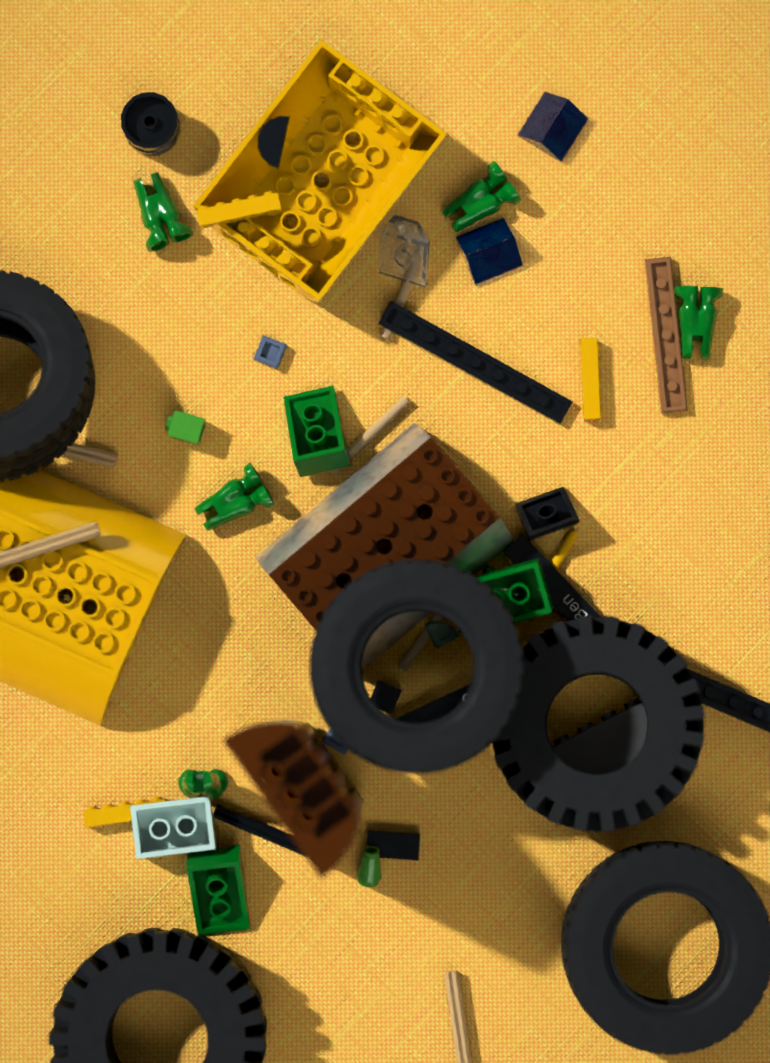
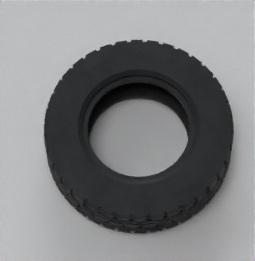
[0,270,95,482]
[310,559,524,774]
[561,841,770,1055]

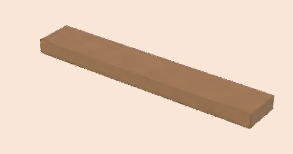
[644,257,688,414]

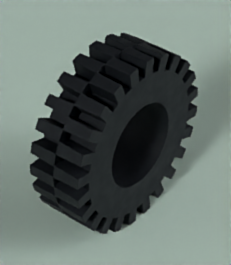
[492,616,705,831]
[49,927,267,1063]

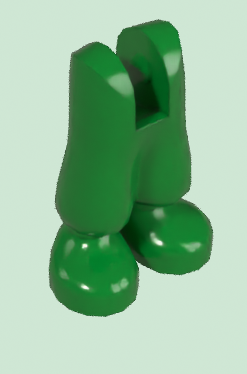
[442,161,522,233]
[133,172,194,252]
[674,286,724,360]
[194,462,275,531]
[178,769,228,800]

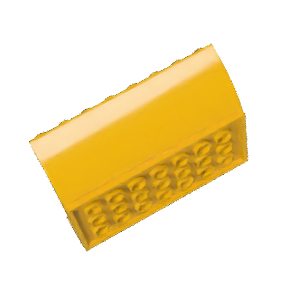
[0,469,187,726]

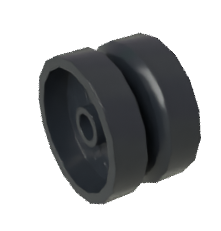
[121,92,180,156]

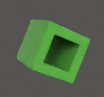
[165,410,207,446]

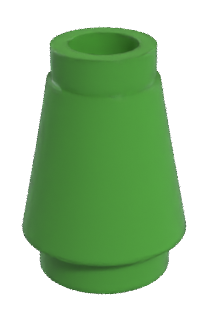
[356,846,382,887]

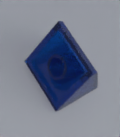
[517,92,589,162]
[456,218,523,285]

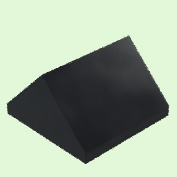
[515,486,580,541]

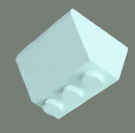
[130,796,217,859]

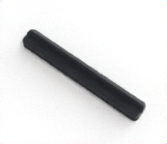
[213,804,304,856]

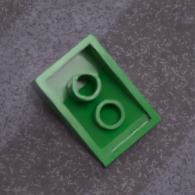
[283,385,351,477]
[476,558,554,623]
[186,845,250,935]

